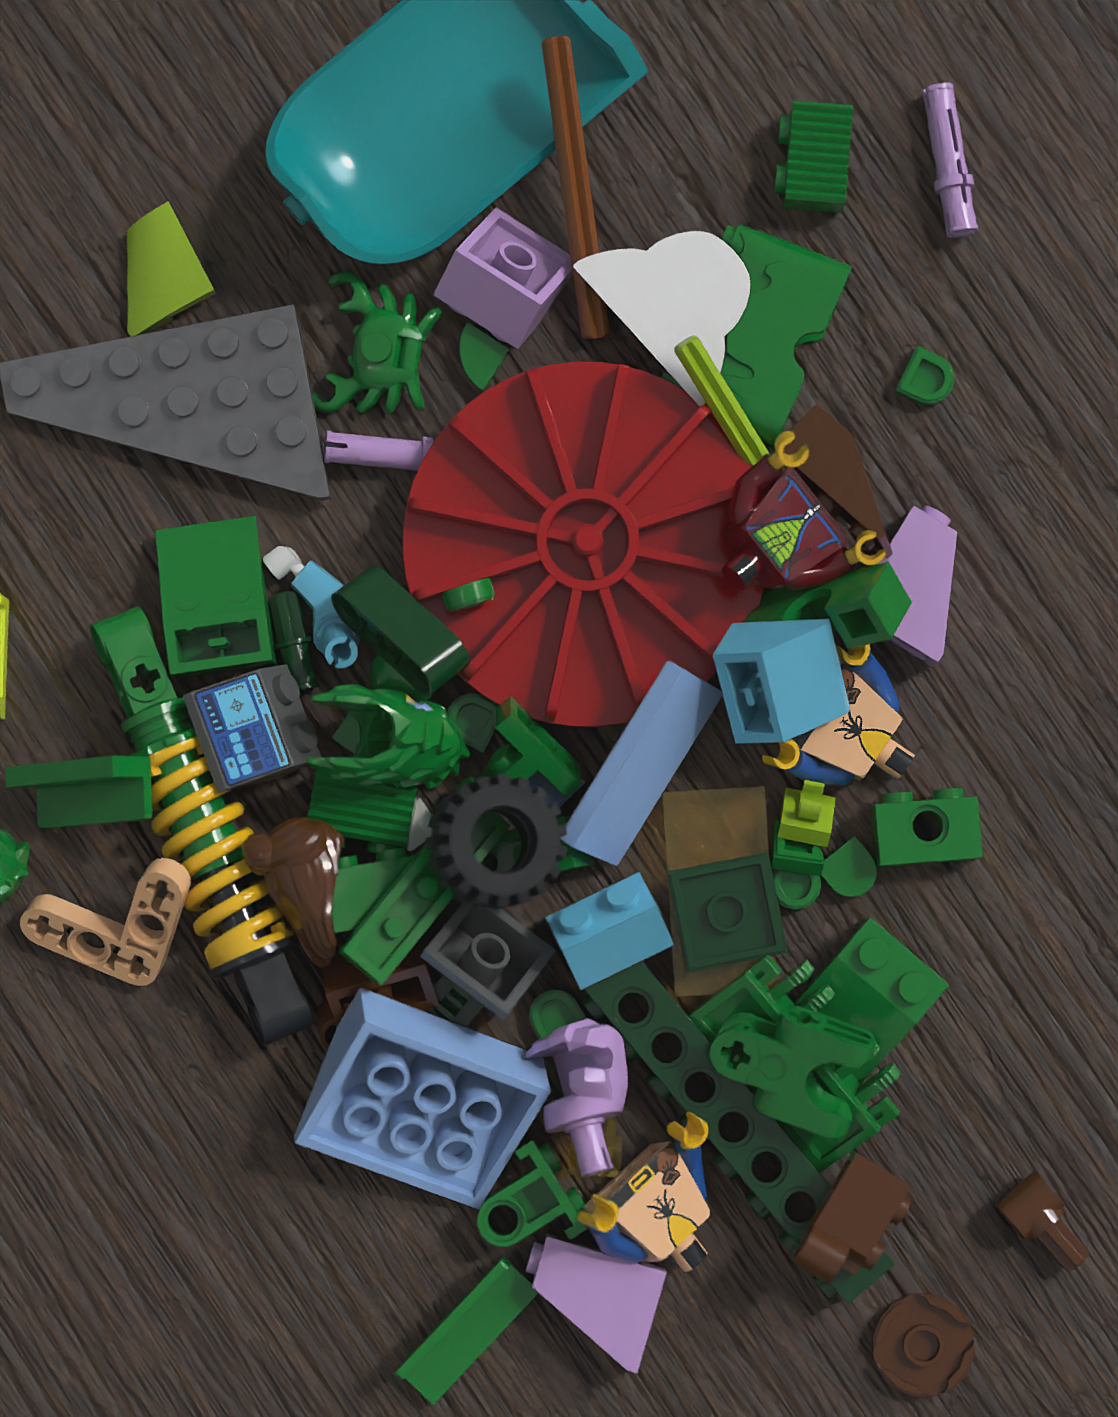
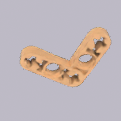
[20,858,191,986]

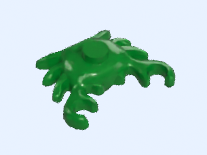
[312,271,442,414]

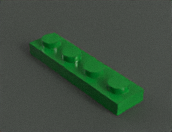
[338,811,511,985]

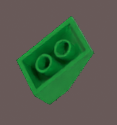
[793,917,949,1083]

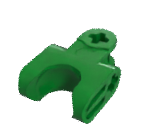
[710,1006,877,1138]

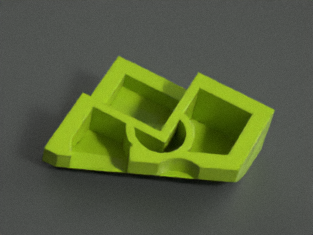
[127,201,216,337]

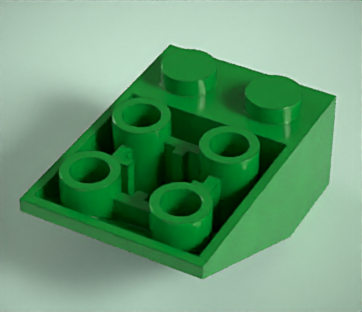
[155,516,277,680]

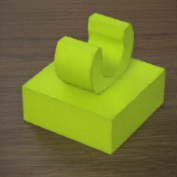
[777,780,836,847]

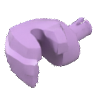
[525,1019,628,1177]

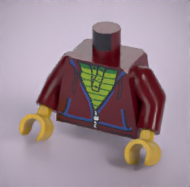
[722,431,886,590]

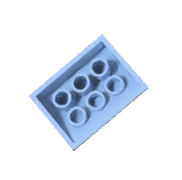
[294,987,551,1209]

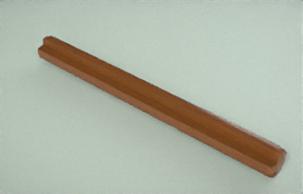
[542,36,610,339]

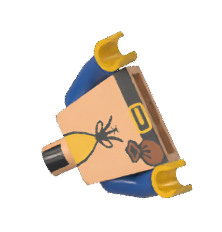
[762,644,915,786]
[577,1111,710,1272]

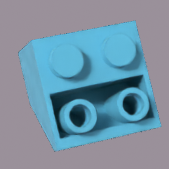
[713,619,850,743]

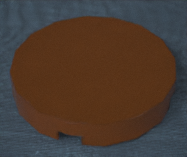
[871,1293,975,1397]

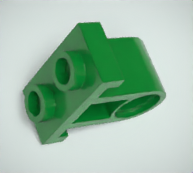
[477,1138,588,1247]

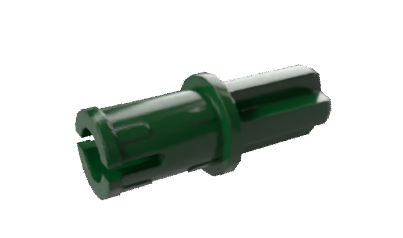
[269,591,320,692]

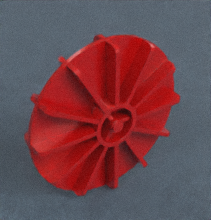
[403,362,764,727]

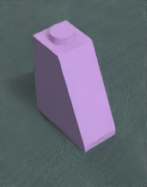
[878,505,957,667]
[525,1233,667,1373]

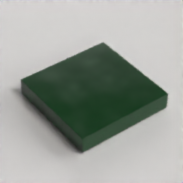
[667,852,788,973]

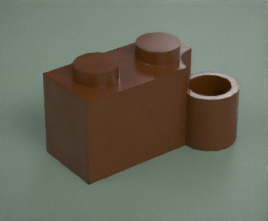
[317,937,439,1049]
[792,1150,912,1284]

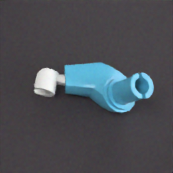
[263,546,360,668]

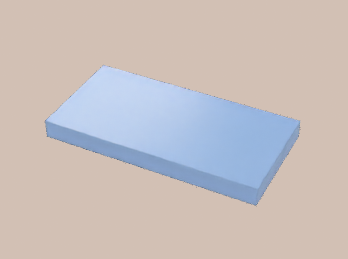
[560,660,723,866]

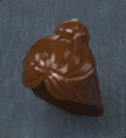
[242,817,344,968]

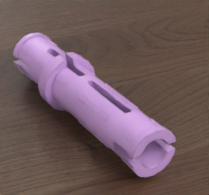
[922,83,978,238]
[323,430,433,471]

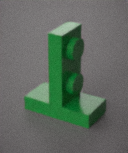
[450,696,581,797]

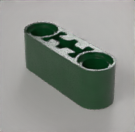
[331,565,470,695]

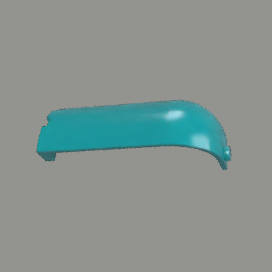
[266,0,649,264]

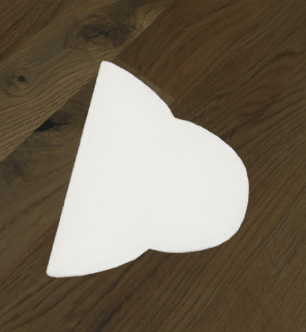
[573,231,750,406]

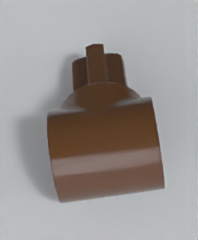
[995,1171,1089,1272]

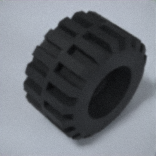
[426,774,567,909]

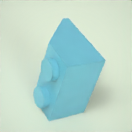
[545,872,674,990]

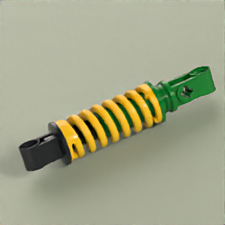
[90,606,313,1046]

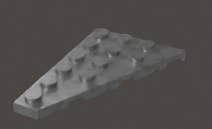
[0,304,332,501]

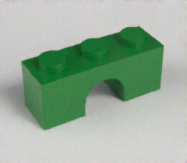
[744,561,912,649]

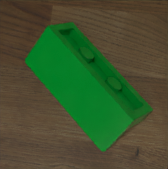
[5,756,152,829]
[394,1255,539,1405]

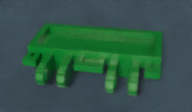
[688,954,902,1173]

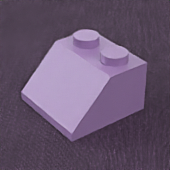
[433,208,573,349]

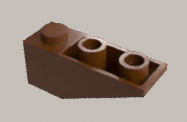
[773,404,893,559]

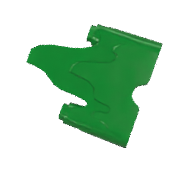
[662,224,853,448]

